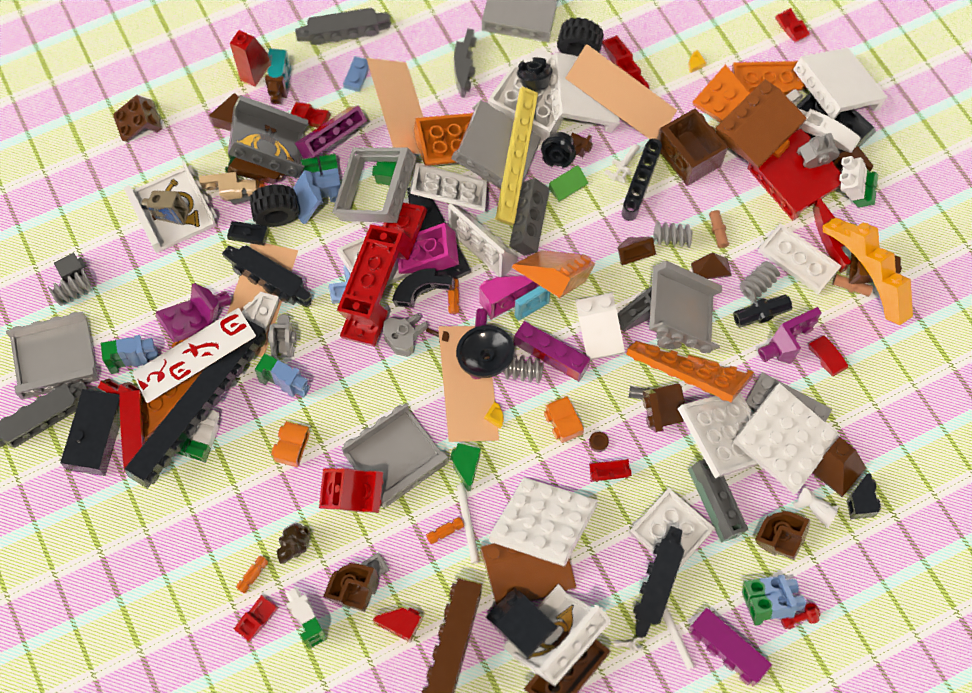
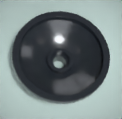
[456,325,515,378]

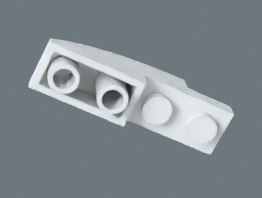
[798,109,861,153]

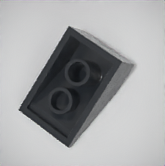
[485,588,558,658]

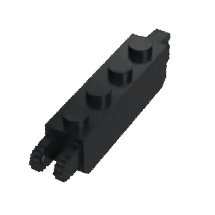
[222,245,312,307]
[633,526,684,638]

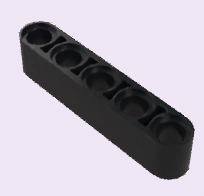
[621,138,662,221]

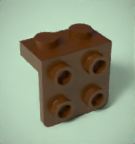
[113,94,162,142]
[642,383,685,432]

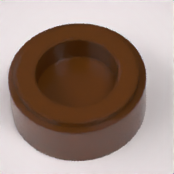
[589,432,609,452]

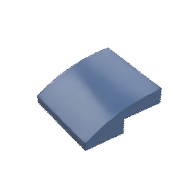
[293,170,321,224]

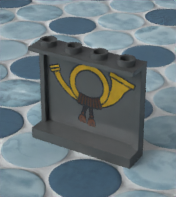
[228,95,308,179]

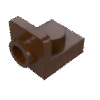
[570,132,593,158]

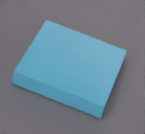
[514,286,551,321]

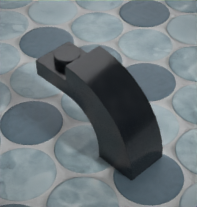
[392,268,455,308]

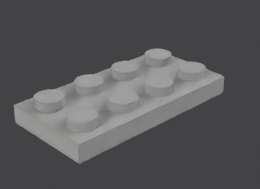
[746,372,832,422]

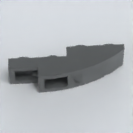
[454,28,477,98]

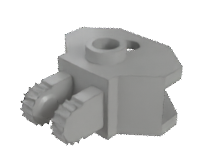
[797,133,840,168]
[268,314,296,357]
[383,314,428,357]

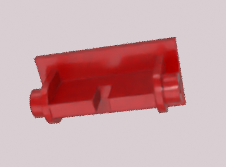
[589,459,632,482]

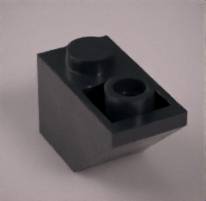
[846,473,881,520]

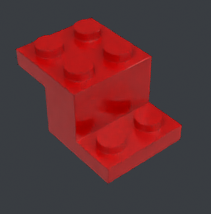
[319,468,383,513]

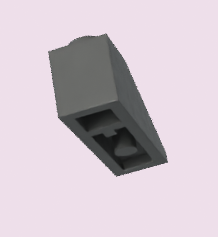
[617,286,652,332]

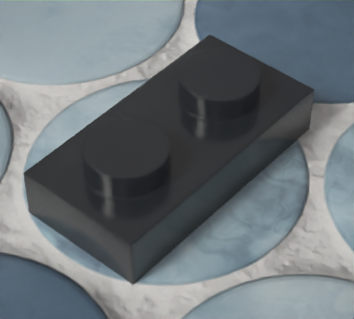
[227,221,268,246]

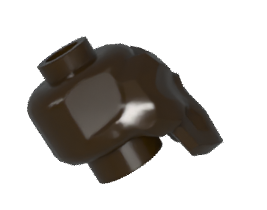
[276,522,310,564]

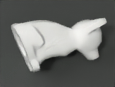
[793,487,839,528]

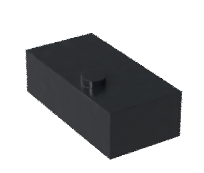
[60,389,120,476]

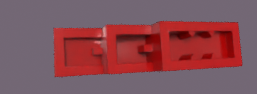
[602,35,650,90]
[813,198,851,273]
[120,390,145,473]

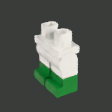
[840,156,878,208]
[176,409,220,463]
[286,587,327,649]

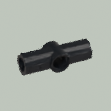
[733,294,793,328]

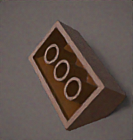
[524,639,611,693]

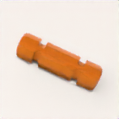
[448,278,459,315]
[426,517,464,544]
[236,556,268,593]

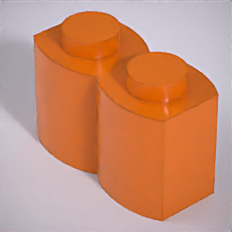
[544,396,584,443]
[271,421,310,468]

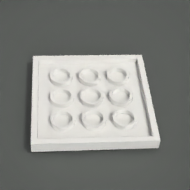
[733,383,840,494]
[678,392,759,478]
[489,477,598,566]

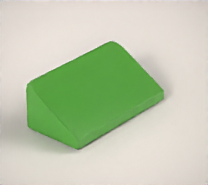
[549,165,588,202]

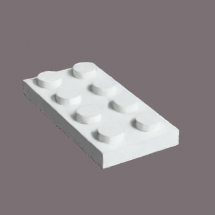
[758,223,841,295]

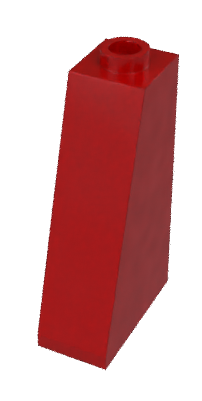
[229,30,271,87]

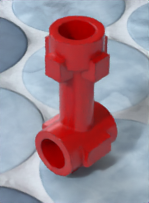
[780,603,821,630]

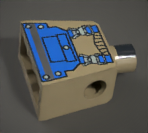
[141,190,190,225]

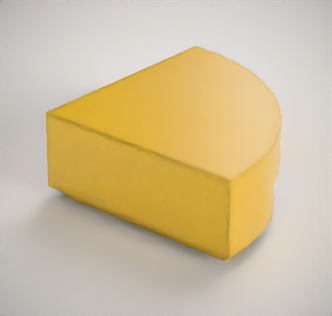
[688,50,707,73]
[484,401,504,429]

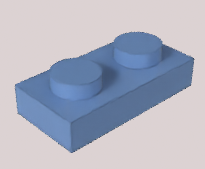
[343,56,369,92]

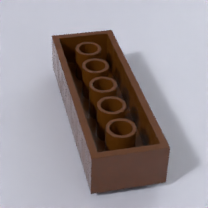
[422,578,482,693]

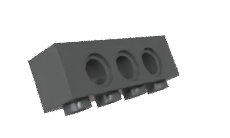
[509,178,550,256]

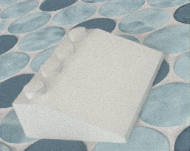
[487,63,564,141]
[410,163,487,212]
[448,203,517,277]

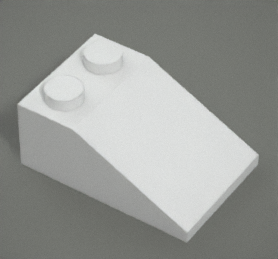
[575,293,625,360]

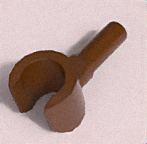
[426,328,450,343]

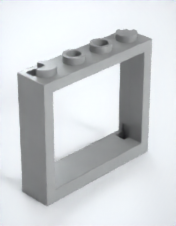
[332,147,416,223]

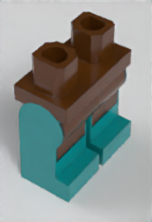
[265,48,291,105]

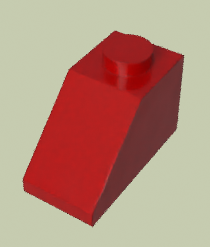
[373,607,422,643]

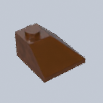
[812,437,866,497]

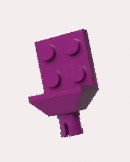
[155,283,231,343]
[758,307,822,364]

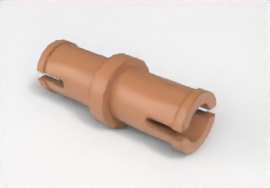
[709,210,729,248]
[832,274,873,297]

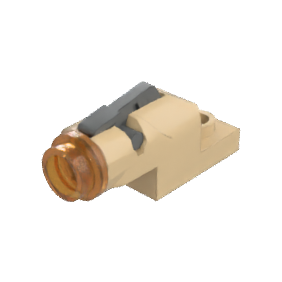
[199,172,265,205]

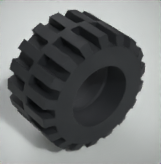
[557,17,604,57]
[249,184,299,227]

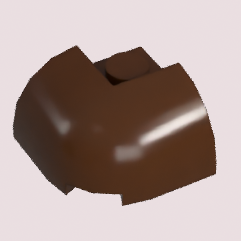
[755,510,810,561]
[323,563,378,612]

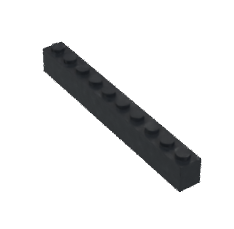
[124,318,266,489]

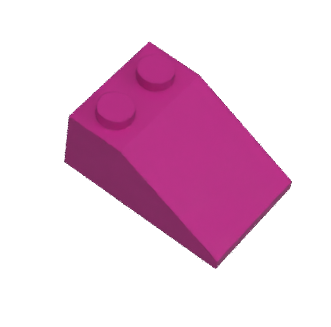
[397,223,459,274]
[479,276,540,320]

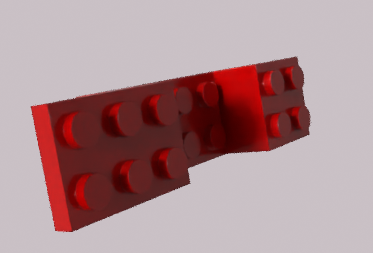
[336,202,427,347]

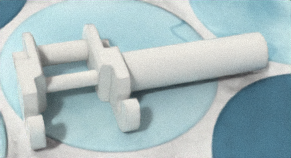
[603,144,640,183]

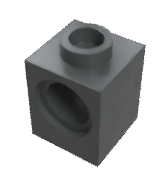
[54,252,87,283]

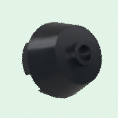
[517,57,553,91]
[541,132,576,168]

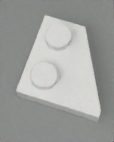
[241,292,280,333]

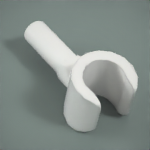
[614,638,644,651]

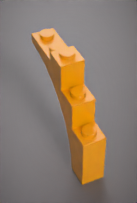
[823,218,913,325]

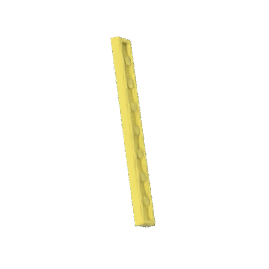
[495,87,538,226]

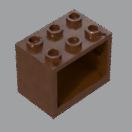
[657,108,728,186]

